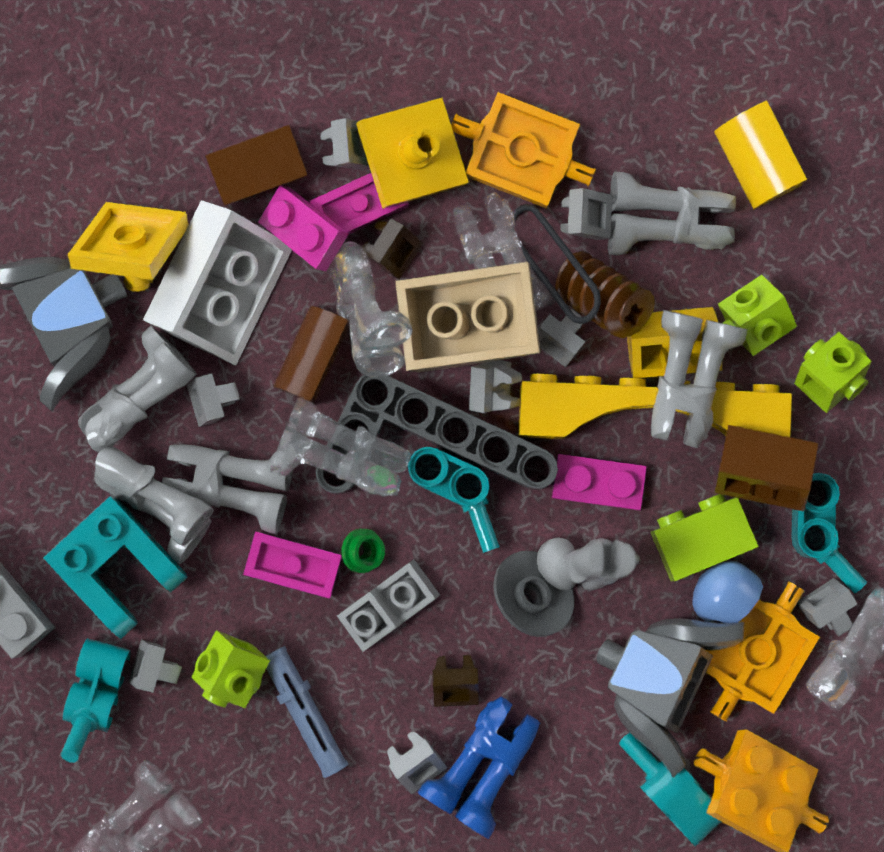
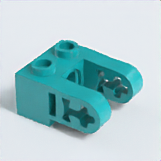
[43,496,188,639]

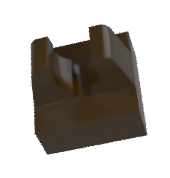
[361,219,423,280]
[432,655,479,707]

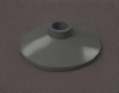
[493,551,574,637]

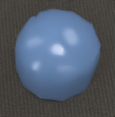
[692,561,763,624]

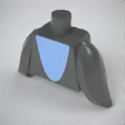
[0,257,128,412]
[597,618,745,778]

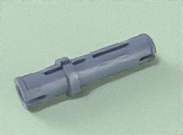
[266,646,349,778]

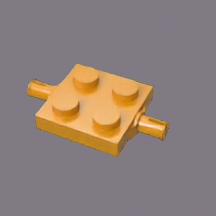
[451,92,596,209]
[706,581,820,722]
[694,730,829,852]

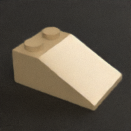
[396,262,541,372]

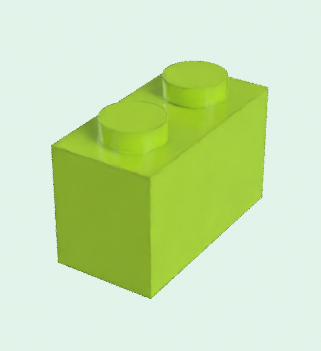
[650,494,758,581]

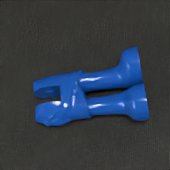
[417,696,540,839]

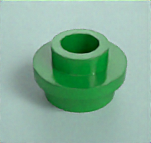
[341,528,385,573]

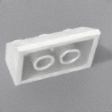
[143,200,292,366]

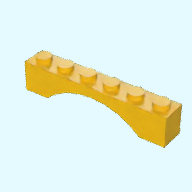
[518,374,792,439]

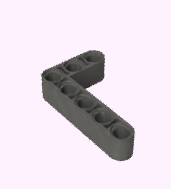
[316,372,558,495]

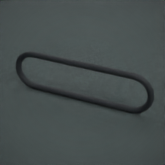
[508,204,601,324]

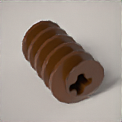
[555,251,655,338]

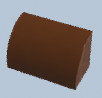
[205,125,307,206]
[273,306,350,405]
[714,425,819,512]

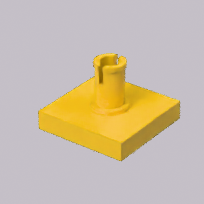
[356,98,469,209]
[68,202,189,292]

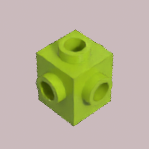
[718,275,797,356]
[794,332,872,413]
[191,630,270,708]

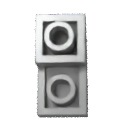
[337,559,440,652]

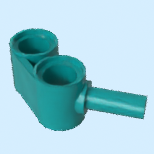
[408,447,500,553]
[791,473,867,594]
[61,638,131,763]
[619,733,722,847]

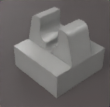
[321,118,370,170]
[561,188,612,240]
[538,309,585,367]
[469,360,522,413]
[187,374,240,427]
[797,578,857,637]
[129,639,182,693]
[387,732,447,794]

